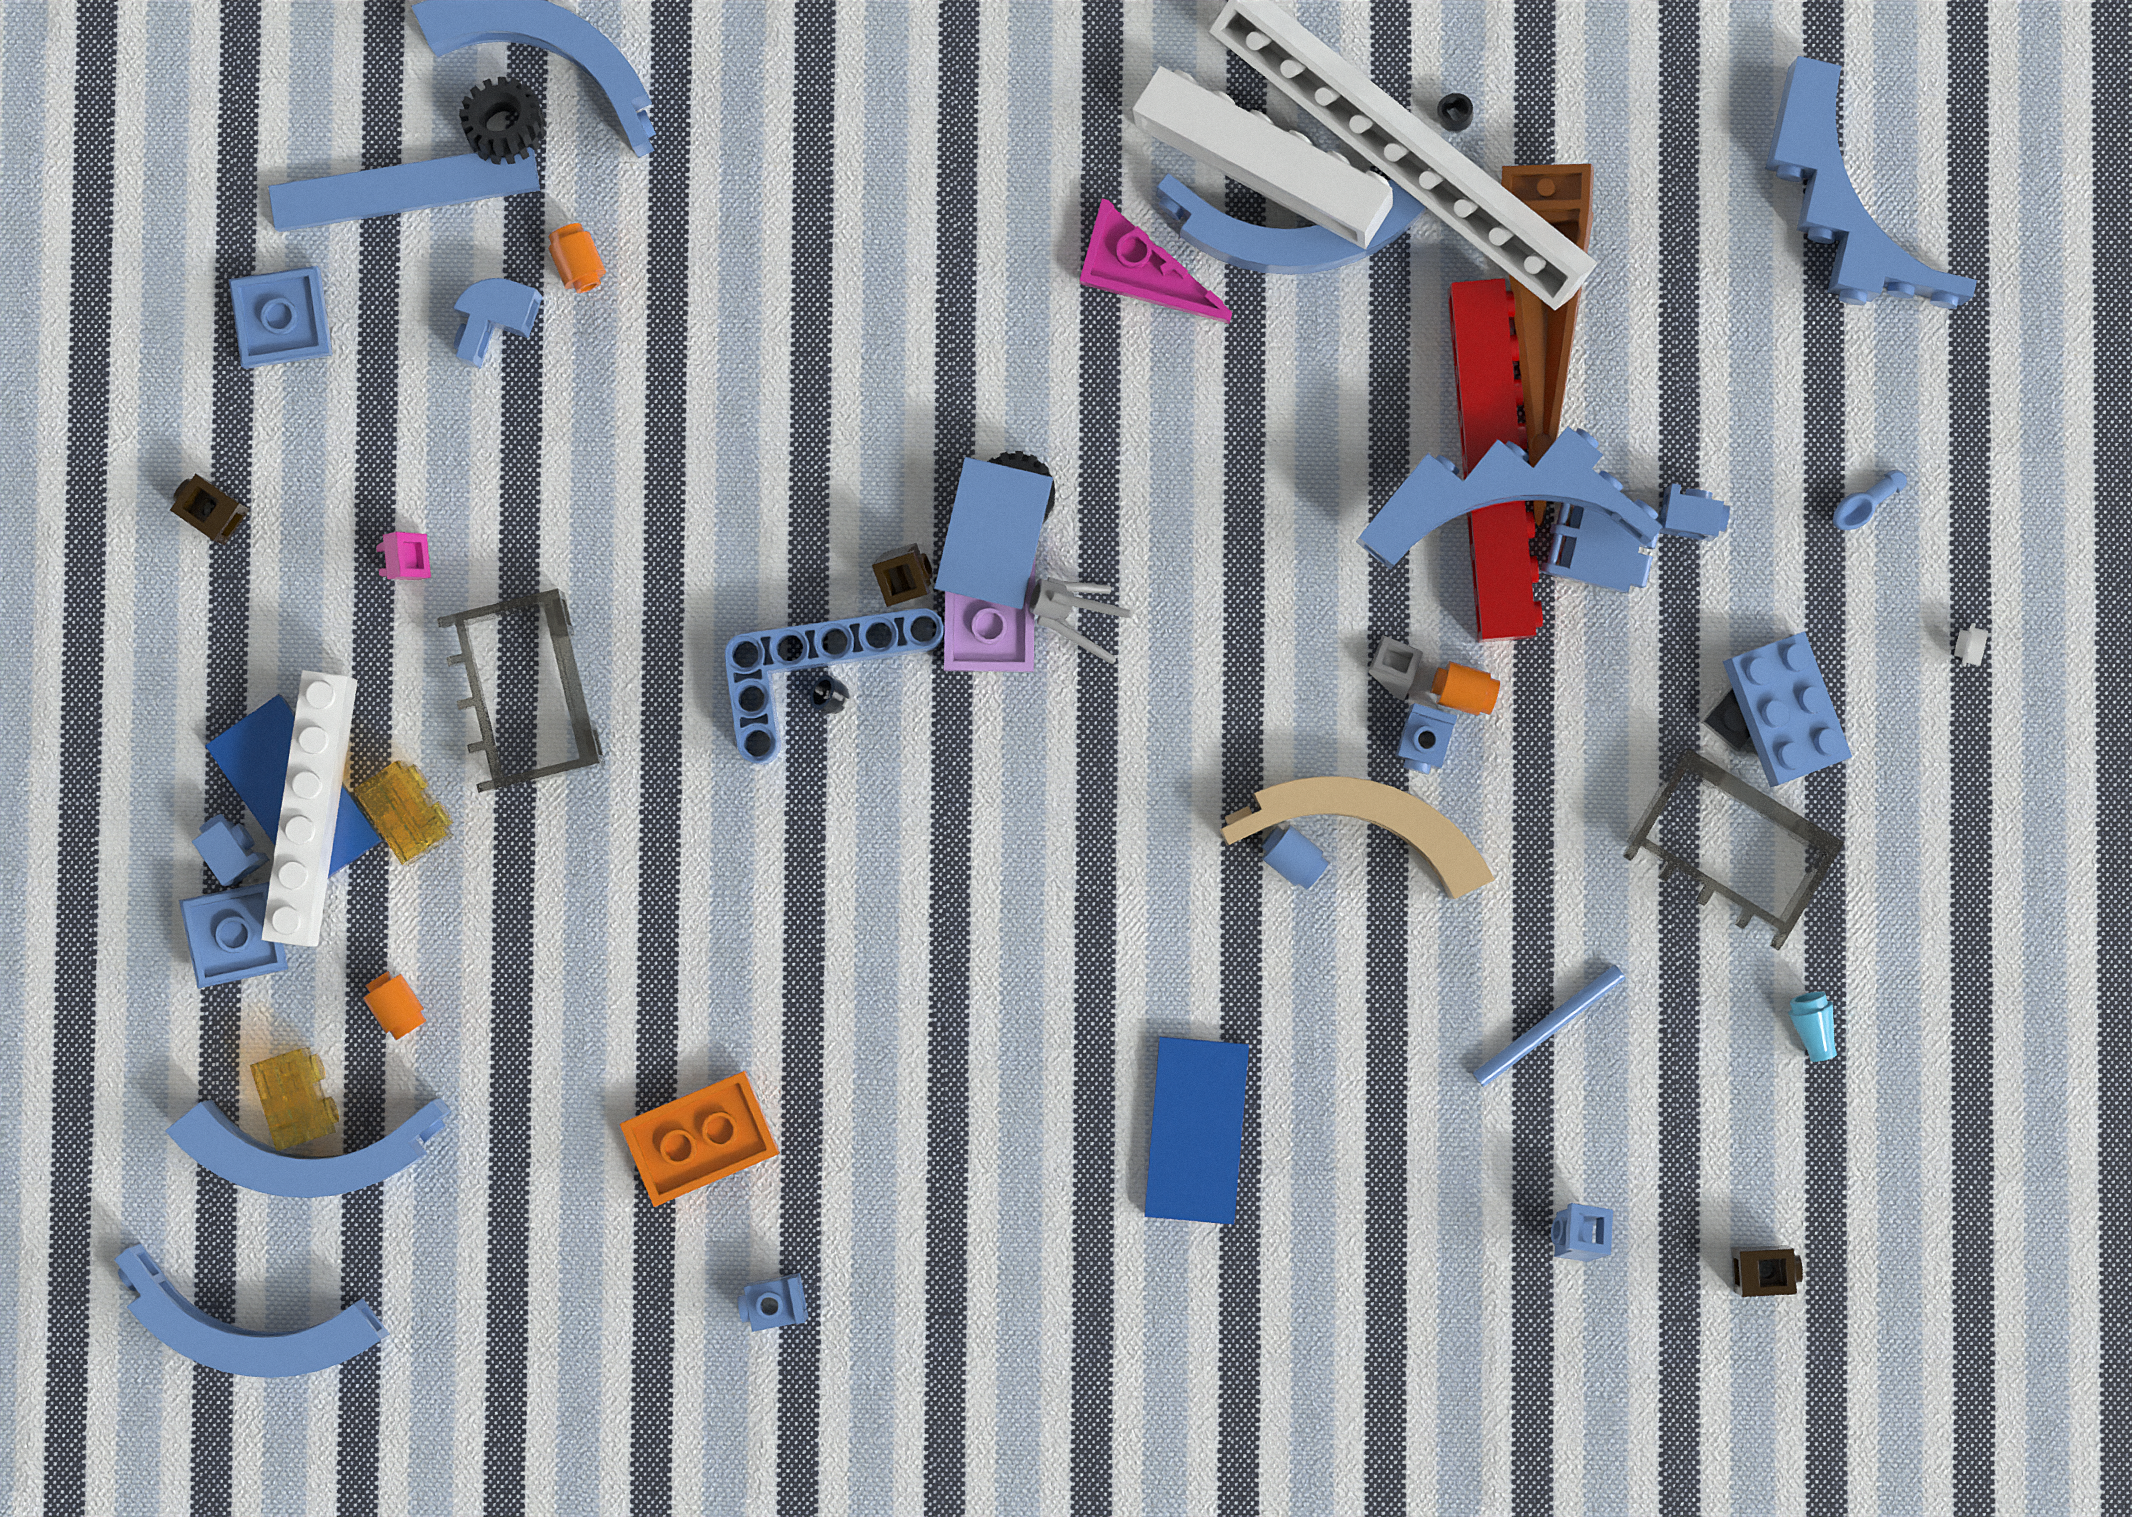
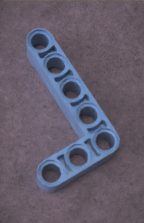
[725,608,945,765]

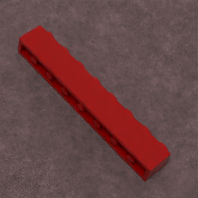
[1447,278,1543,643]

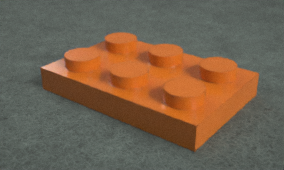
[619,1070,780,1207]

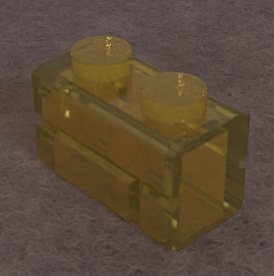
[353,760,454,866]
[250,1047,339,1151]

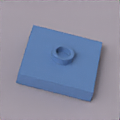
[229,266,333,369]
[179,882,288,989]

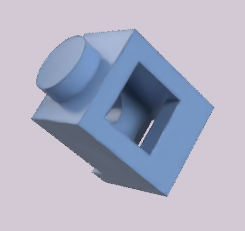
[1659,483,1730,542]
[1395,703,1457,775]
[191,814,270,886]
[1551,1203,1613,1262]
[737,1273,808,1332]

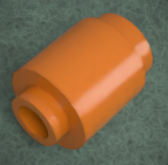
[548,223,606,293]
[1430,661,1500,716]
[363,971,426,1040]

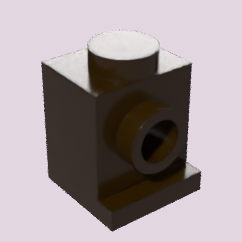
[170,473,250,546]
[872,543,933,607]
[1731,1245,1803,1297]

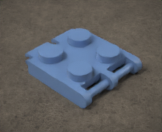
[1540,501,1662,594]

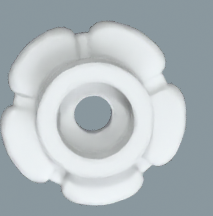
[1954,623,1988,667]

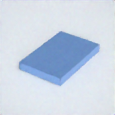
[934,457,1053,609]

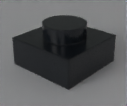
[1701,688,1751,751]

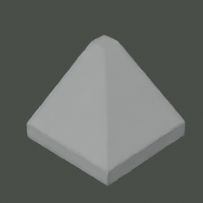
[1368,635,1423,700]

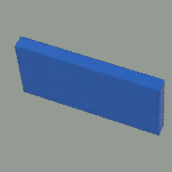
[205,694,383,879]
[1144,1036,1249,1225]

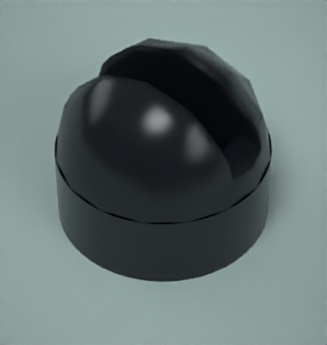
[1437,93,1474,133]
[810,675,850,714]

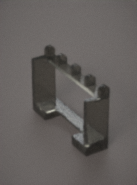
[437,588,606,793]
[1622,749,1845,951]

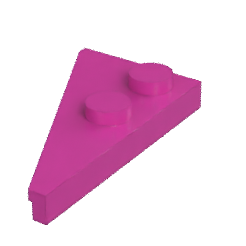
[1079,199,1233,324]

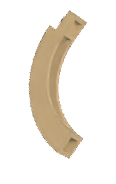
[1220,776,1495,899]

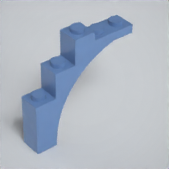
[1765,56,1977,309]
[1356,426,1663,570]

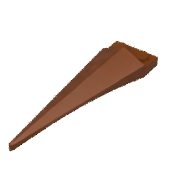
[1501,163,1594,527]

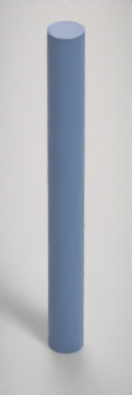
[1472,964,1626,1088]

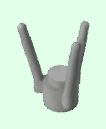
[1029,577,1132,664]

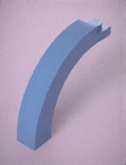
[411,0,656,158]
[1156,173,1428,275]
[165,1098,452,1198]
[114,1244,390,1378]

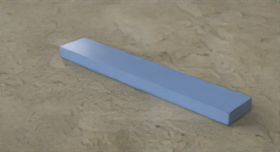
[268,147,540,232]

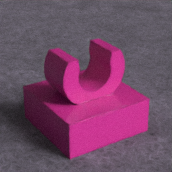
[376,532,431,580]

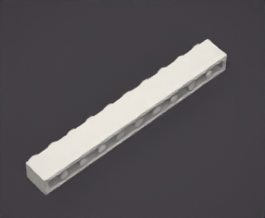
[1209,0,1598,310]

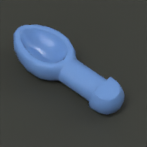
[1832,469,1907,531]

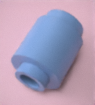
[1261,825,1329,890]

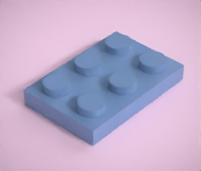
[1723,631,1852,788]

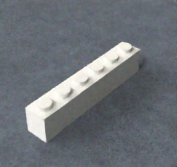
[1132,66,1393,249]
[261,670,358,946]

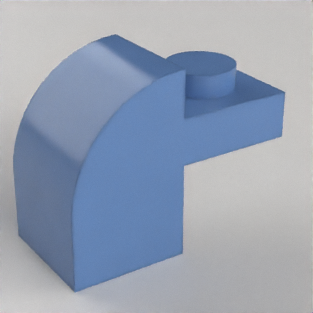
[454,278,543,369]

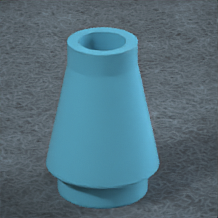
[1788,992,1837,1062]

